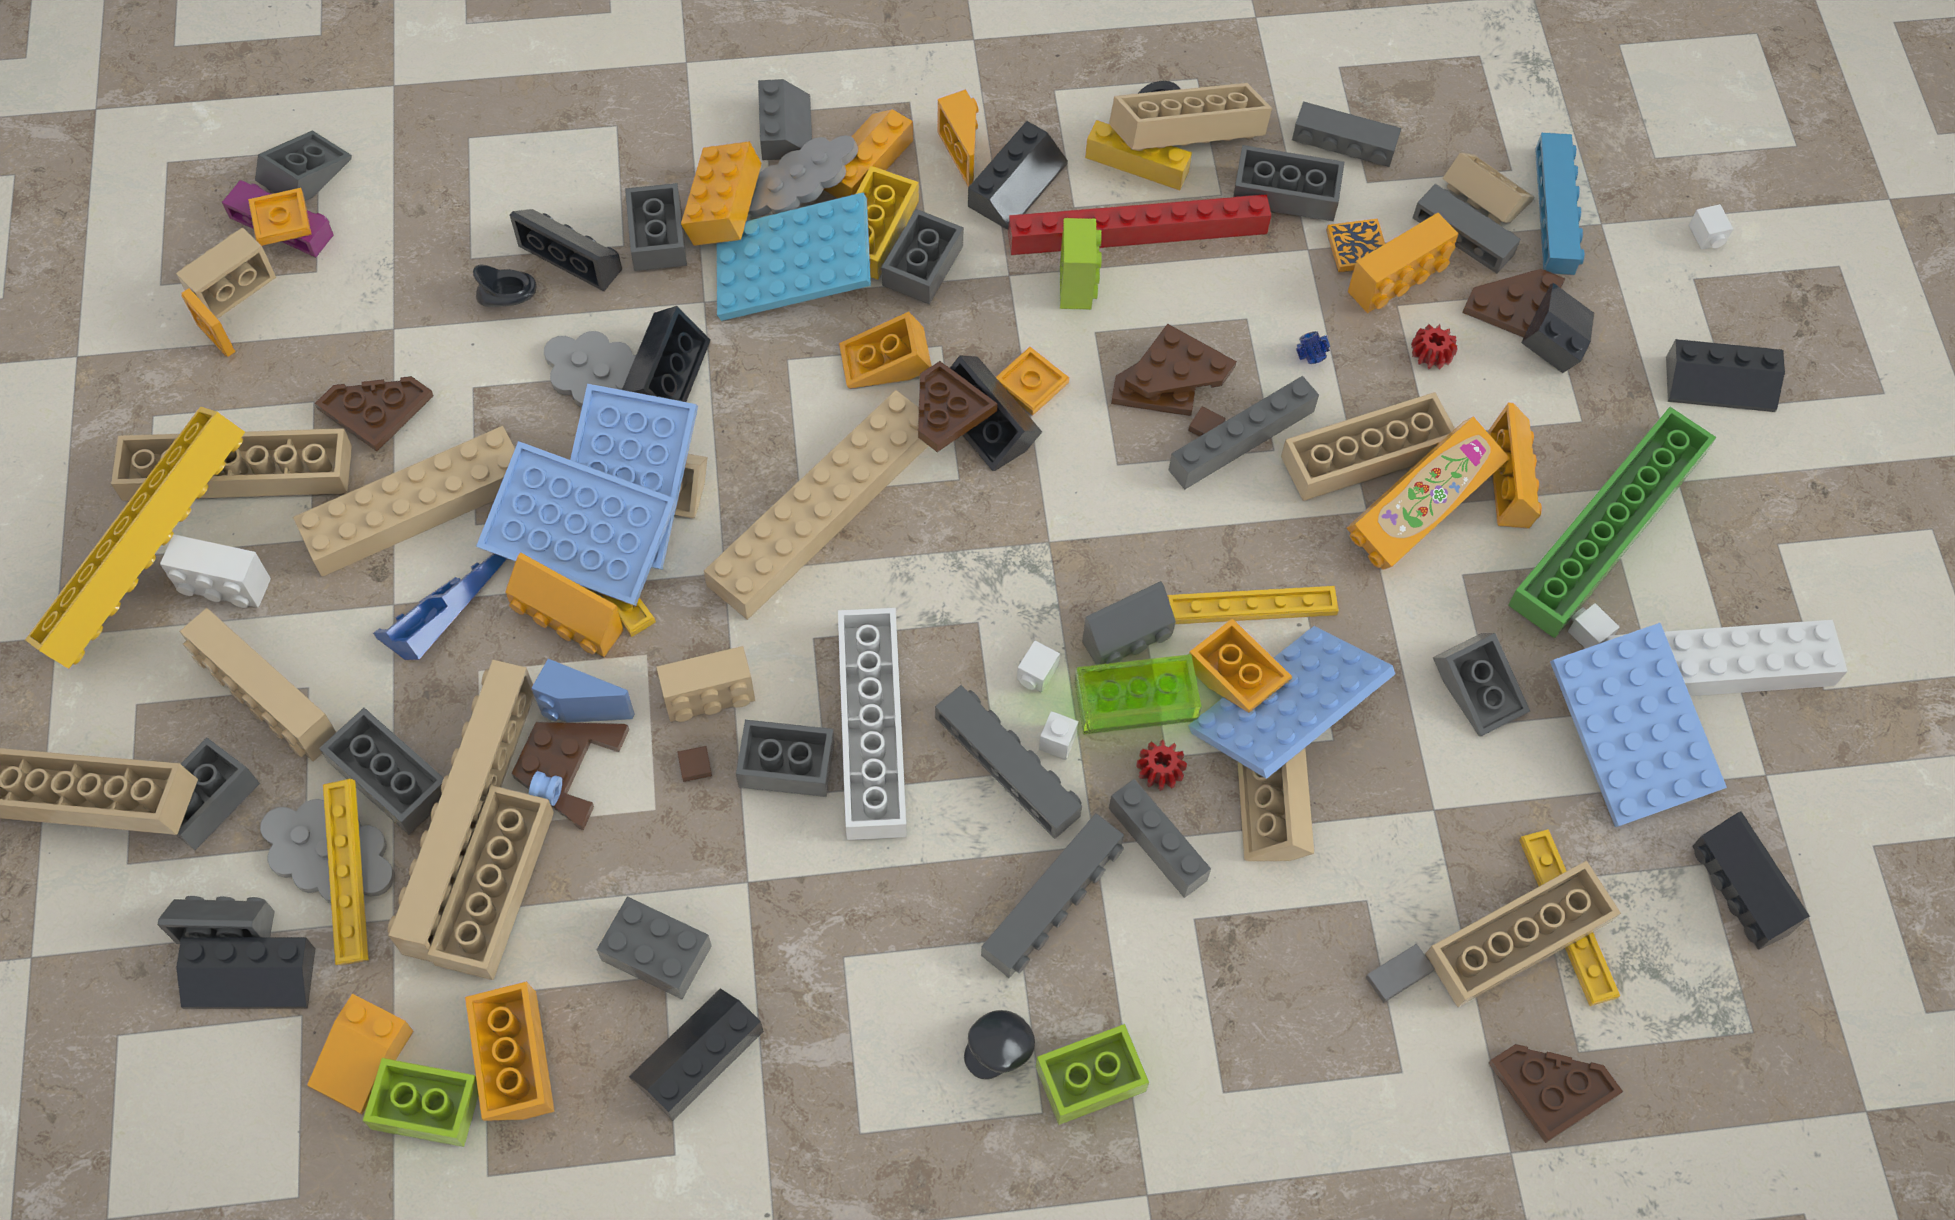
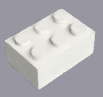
[160,534,271,608]

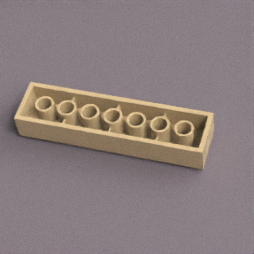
[293,426,515,577]
[111,428,352,501]
[0,748,198,835]

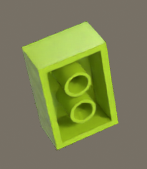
[1060,218,1102,310]
[1035,1024,1149,1125]
[363,1058,479,1147]

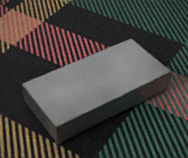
[1366,944,1435,1003]

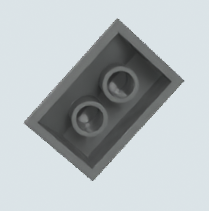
[758,79,812,160]
[1082,581,1176,669]
[157,896,275,944]

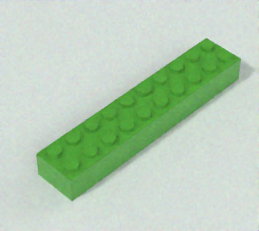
[1508,407,1716,638]

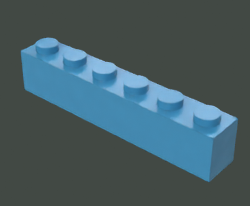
[1535,132,1585,275]

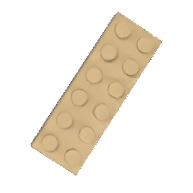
[1109,83,1272,151]
[1281,392,1455,501]
[179,608,336,762]
[427,785,554,980]
[1425,861,1621,1007]

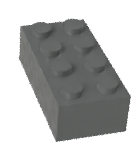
[1233,145,1345,222]
[319,707,444,835]

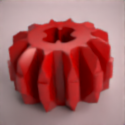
[1411,324,1458,370]
[1136,739,1187,791]

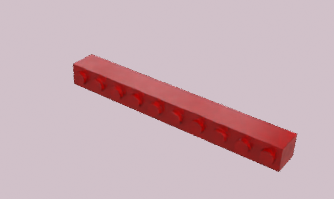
[1008,194,1271,255]

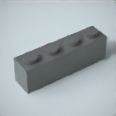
[1292,101,1401,167]
[1412,184,1521,274]
[1109,779,1211,898]

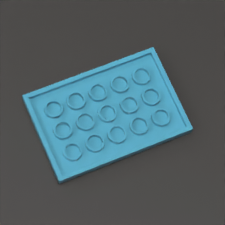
[717,192,871,321]

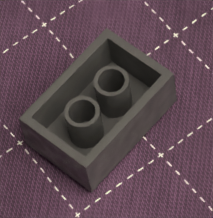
[625,183,687,271]
[881,209,964,305]
[736,719,835,797]
[176,737,260,850]
[597,896,712,999]

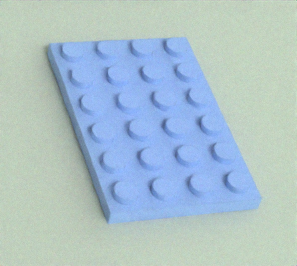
[570,384,698,570]
[476,441,677,606]
[1550,623,1727,827]
[1188,626,1395,779]

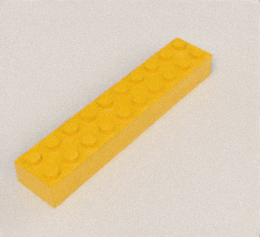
[25,406,245,669]

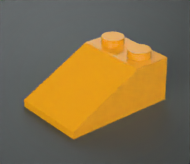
[937,89,979,187]
[839,312,932,389]
[1188,619,1292,713]
[307,994,414,1115]

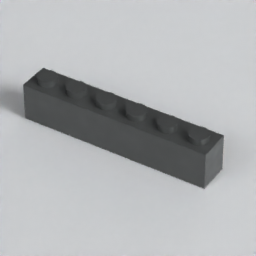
[1168,376,1319,490]
[935,685,1082,839]
[981,813,1124,978]

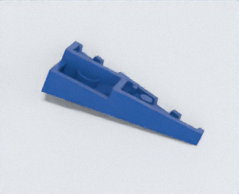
[373,553,507,660]

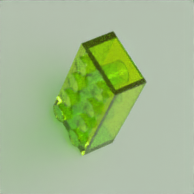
[1074,654,1202,734]

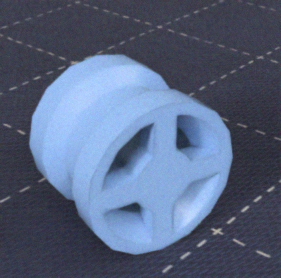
[529,771,562,806]

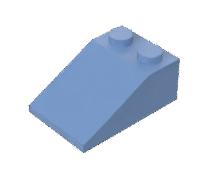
[531,659,635,723]

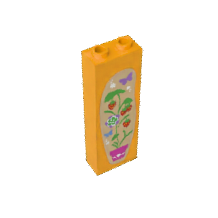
[1346,416,1510,570]

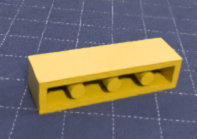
[1085,120,1192,190]

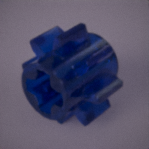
[1296,331,1330,364]

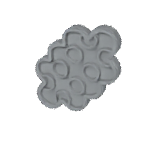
[748,135,858,217]
[544,331,636,407]
[260,799,394,903]

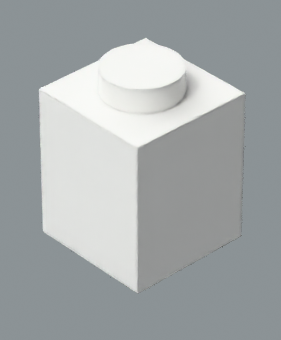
[1689,204,1733,250]
[1568,603,1620,649]
[1017,641,1060,693]
[1039,711,1079,760]

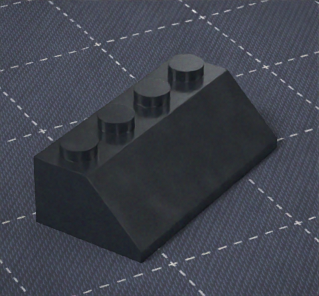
[968,121,1068,230]
[510,209,622,291]
[622,306,711,402]
[1666,339,1785,412]
[950,355,1042,471]
[1692,811,1810,950]
[176,937,316,1009]
[629,988,764,1121]

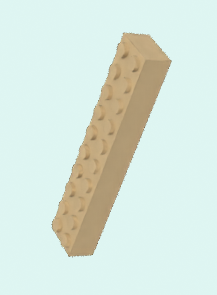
[704,390,928,620]
[388,660,534,962]

